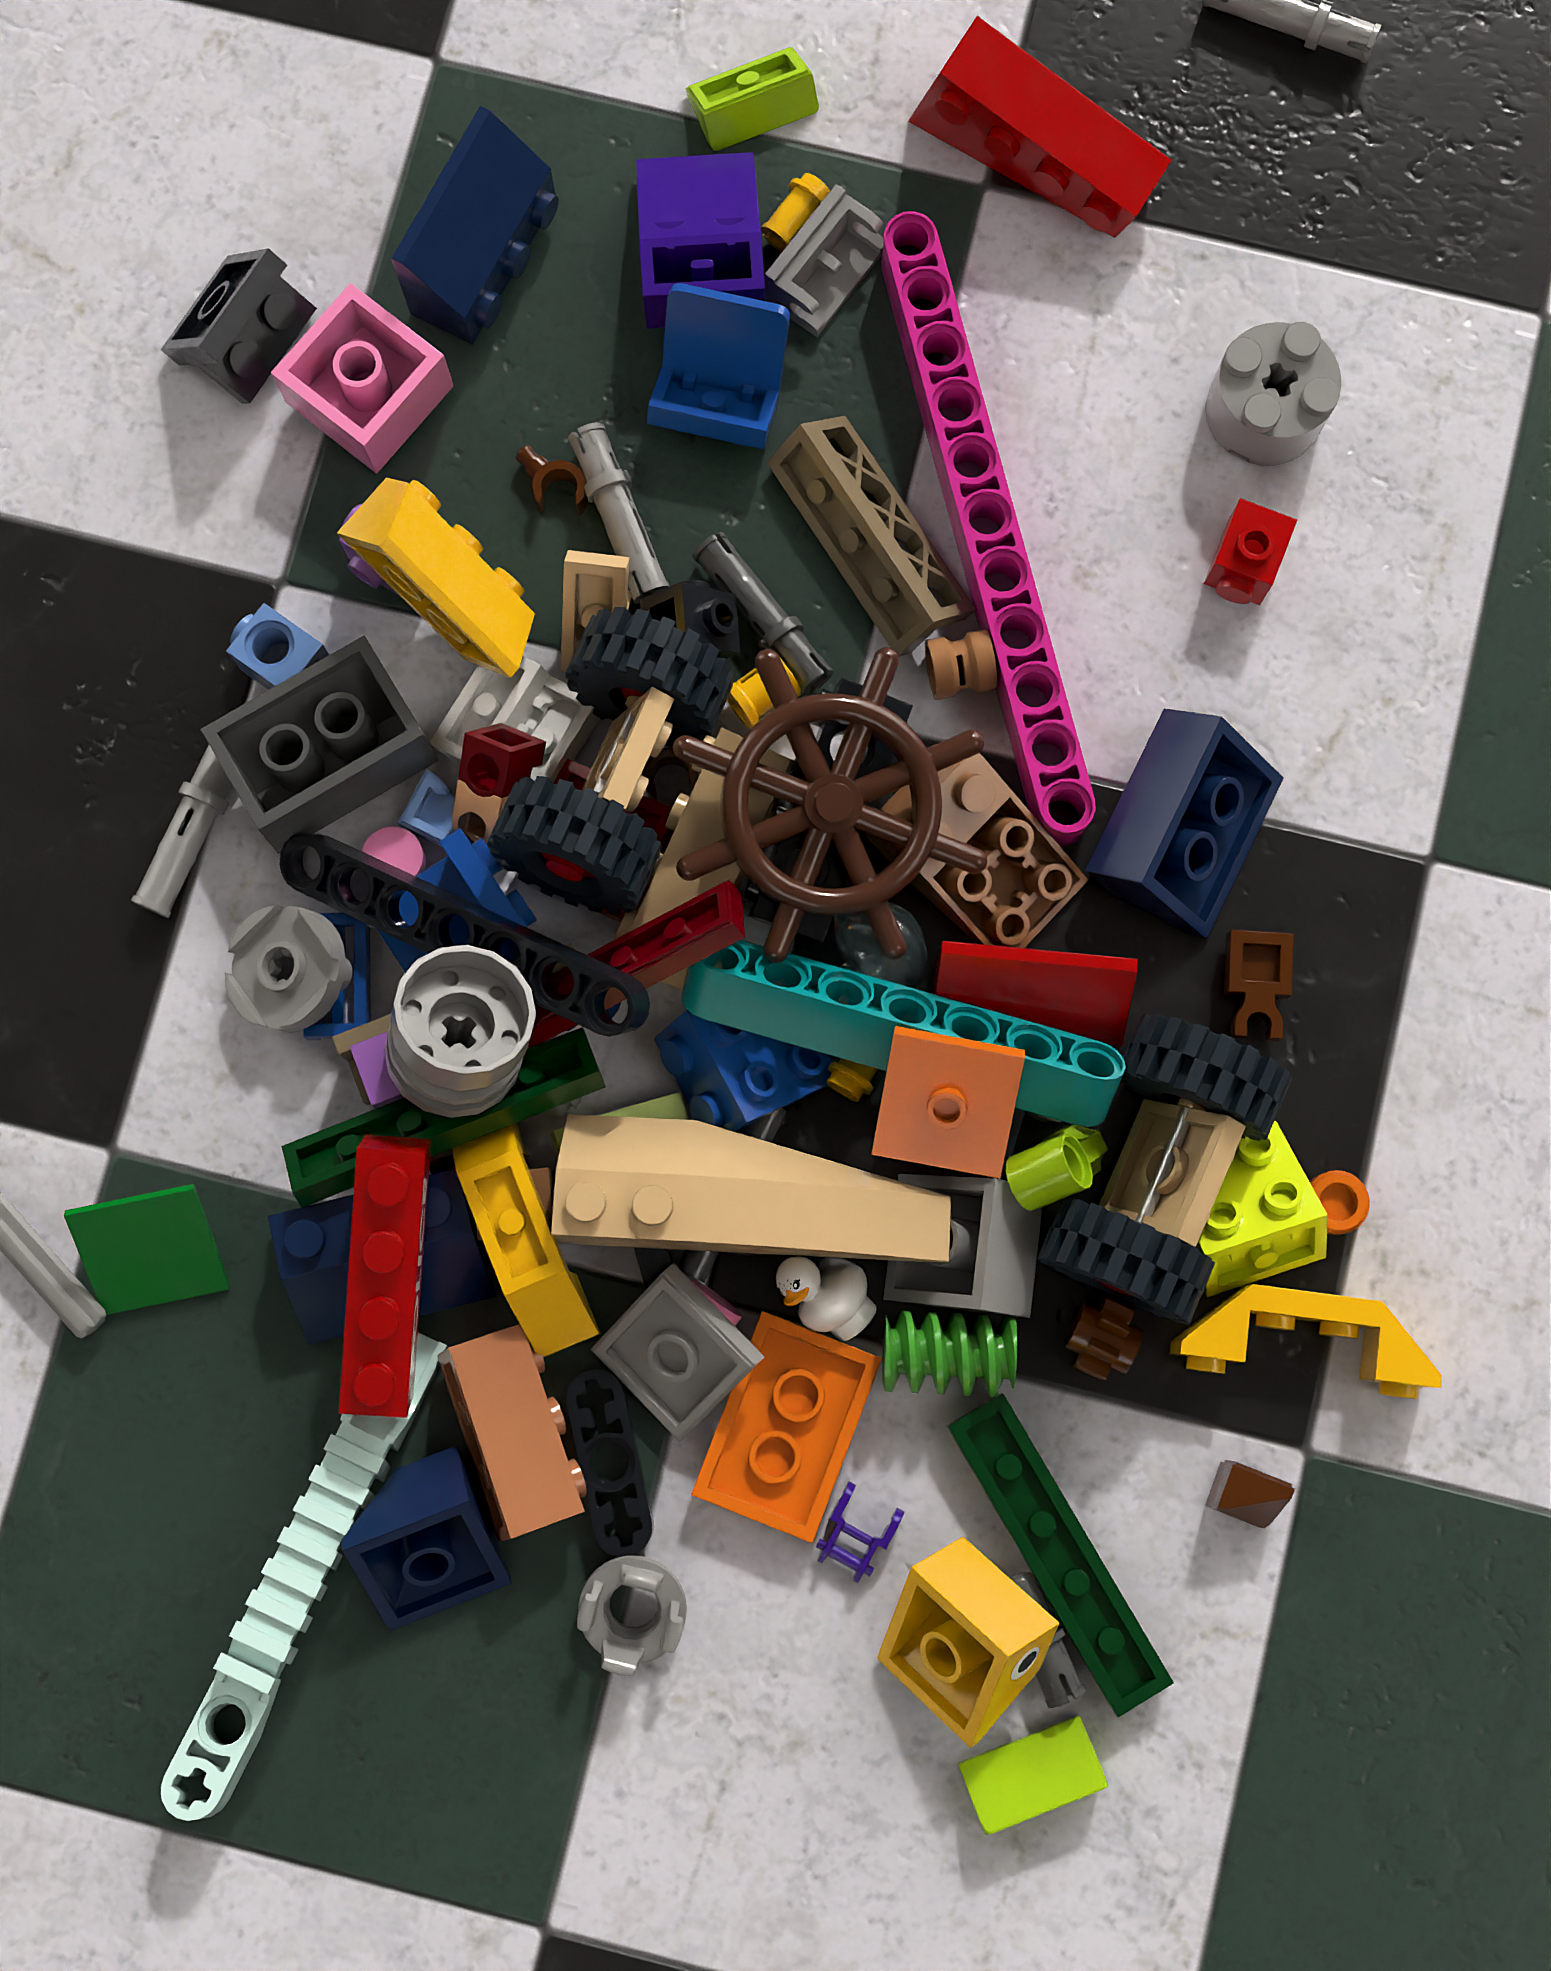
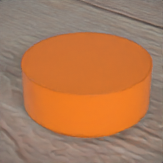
[1310,1170,1370,1235]

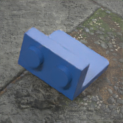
[647,283,790,450]
[377,828,537,973]
[654,1010,832,1133]

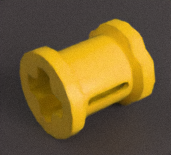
[726,658,801,730]

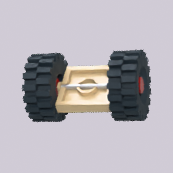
[487,607,735,914]
[1037,1014,1292,1325]

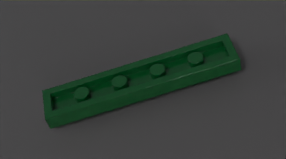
[281,1027,606,1208]
[946,1393,1174,1717]

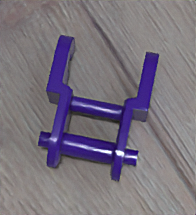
[815,1481,905,1583]

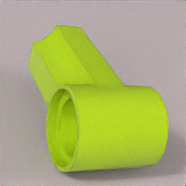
[1006,1124,1108,1211]

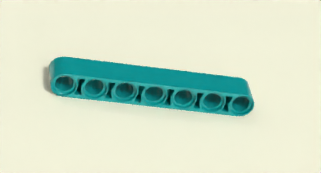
[681,940,1126,1127]

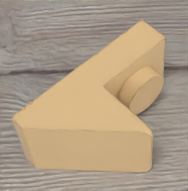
[561,550,632,672]

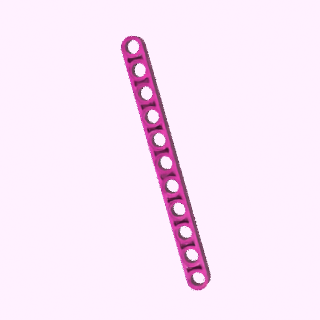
[881,211,1096,847]

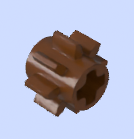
[1065,1297,1144,1380]

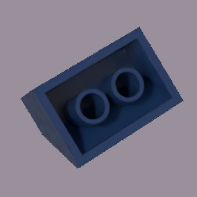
[391,106,559,345]
[1085,708,1284,939]
[268,1169,496,1344]

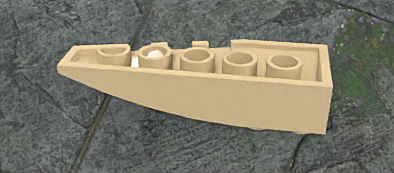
[551,1114,951,1263]

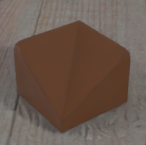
[1205,1460,1295,1528]

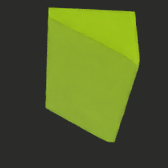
[685,47,819,151]
[957,1715,1109,1835]

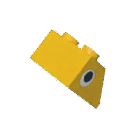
[877,1537,1060,1748]

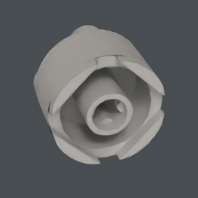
[1205,322,1341,466]

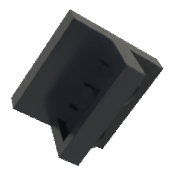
[161,248,317,404]

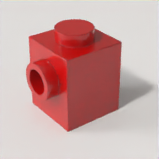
[1203,498,1297,605]

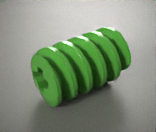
[882,1311,1017,1397]

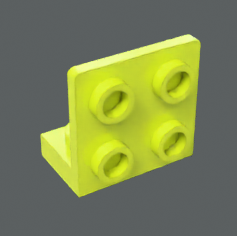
[1196,1121,1328,1297]

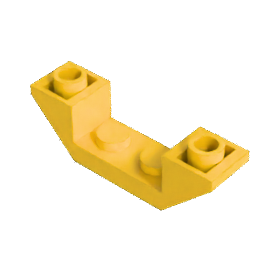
[452,1123,600,1358]
[1169,1284,1442,1399]

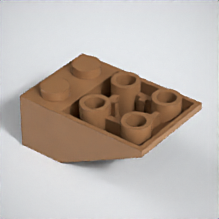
[865,753,1088,948]

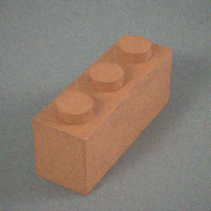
[437,1324,587,1542]

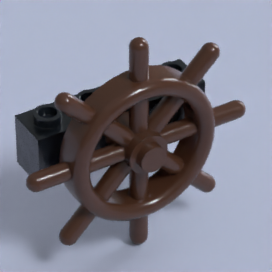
[673,647,988,963]

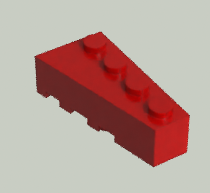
[908,16,1172,238]

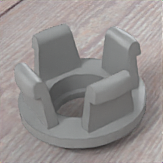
[577,1555,687,1676]

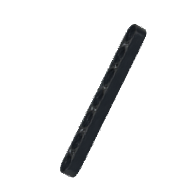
[279,834,650,1037]

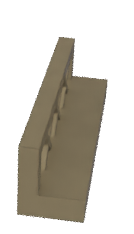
[767,416,976,657]

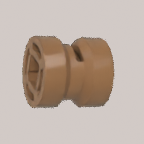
[924,629,997,700]

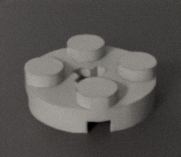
[225,905,352,1033]

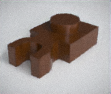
[1224,930,1294,1042]

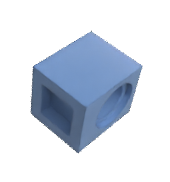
[226,603,329,690]

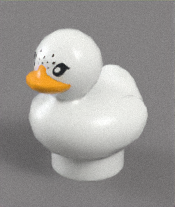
[776,1256,876,1341]

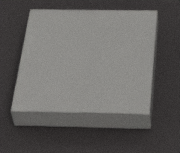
[591,1263,764,1442]

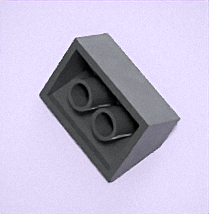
[200,635,439,854]

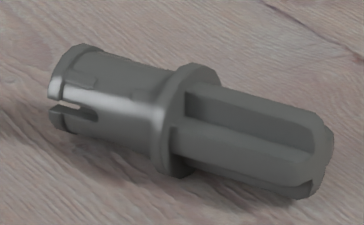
[1009,1571,1086,1708]

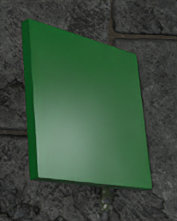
[64,1184,230,1315]

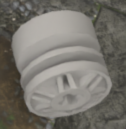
[384,945,536,1118]

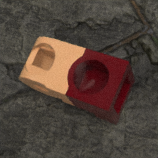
[452,723,547,849]

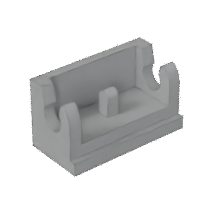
[765,184,884,337]

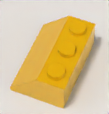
[337,477,535,678]

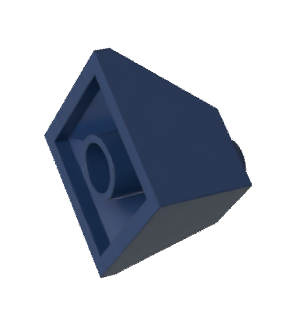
[341,1445,512,1631]

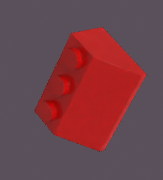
[931,941,1138,1050]

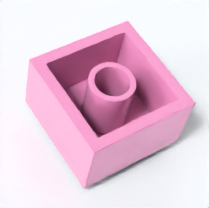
[271,283,454,474]

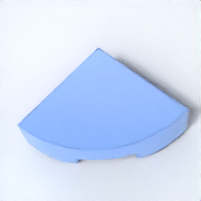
[398,769,455,848]

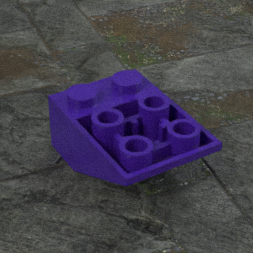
[636,152,765,329]

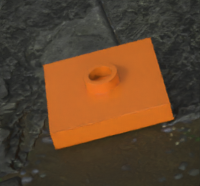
[871,1026,1025,1179]

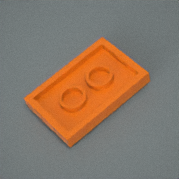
[691,1311,882,1543]

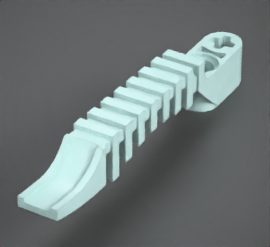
[161,1333,448,1821]

